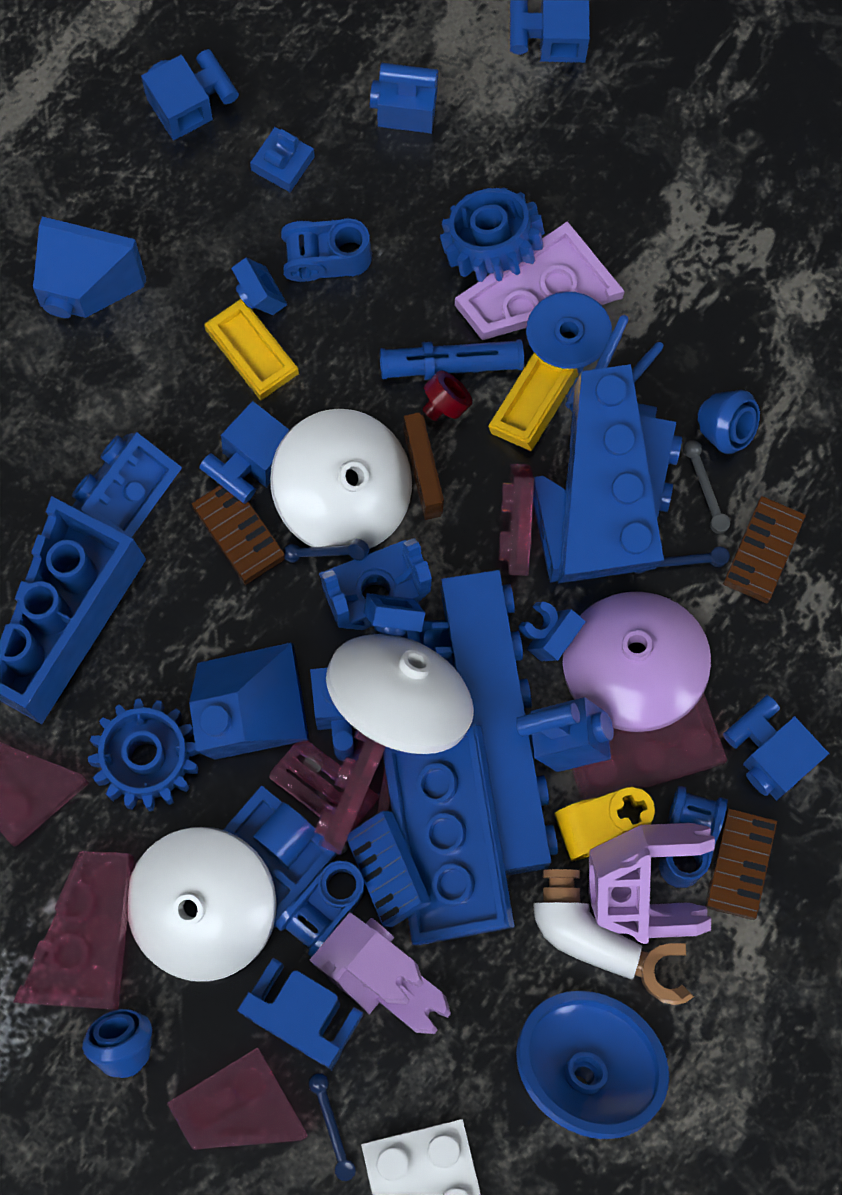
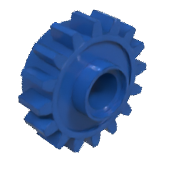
[440,188,545,282]
[88,699,199,811]

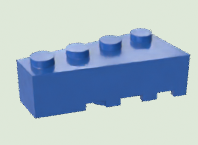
[558,364,664,583]
[0,496,146,724]

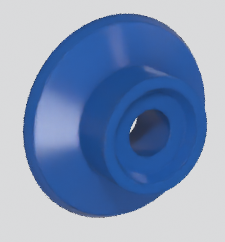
[526,292,612,369]

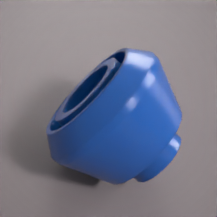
[698,390,760,454]
[82,1009,152,1078]

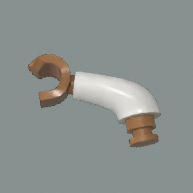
[534,869,694,1005]

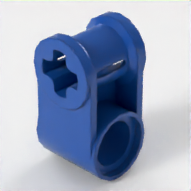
[281,218,372,282]
[659,785,728,888]
[275,861,366,957]

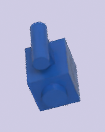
[510,0,589,62]
[141,49,239,141]
[370,63,439,133]
[199,401,290,504]
[310,668,354,761]
[723,695,829,801]
[516,697,614,772]

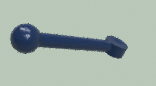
[283,539,369,563]
[635,547,730,574]
[308,1073,356,1181]

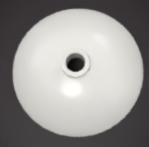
[270,409,412,549]
[326,634,473,754]
[126,827,277,981]

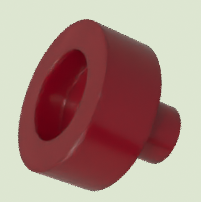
[423,370,473,421]

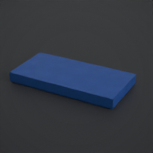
[382,724,514,945]

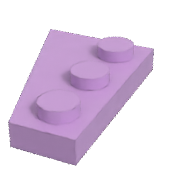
[455,221,625,340]

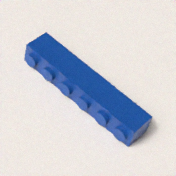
[440,570,558,876]

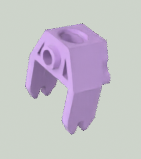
[588,823,715,944]
[309,912,451,1034]

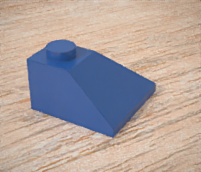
[33,216,146,318]
[189,643,309,760]

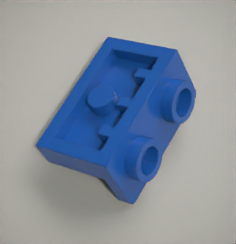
[72,432,182,538]

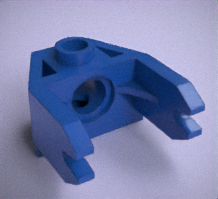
[319,538,432,631]

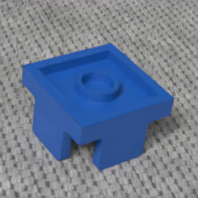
[237,958,363,1070]

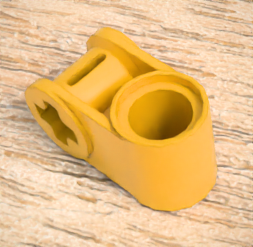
[554,787,655,861]

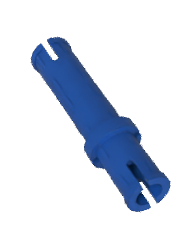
[380,339,524,380]

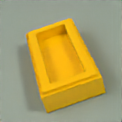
[204,299,299,401]
[488,353,579,451]

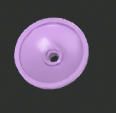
[563,592,711,732]

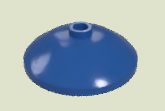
[516,991,669,1139]

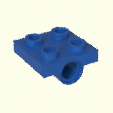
[223,786,339,930]

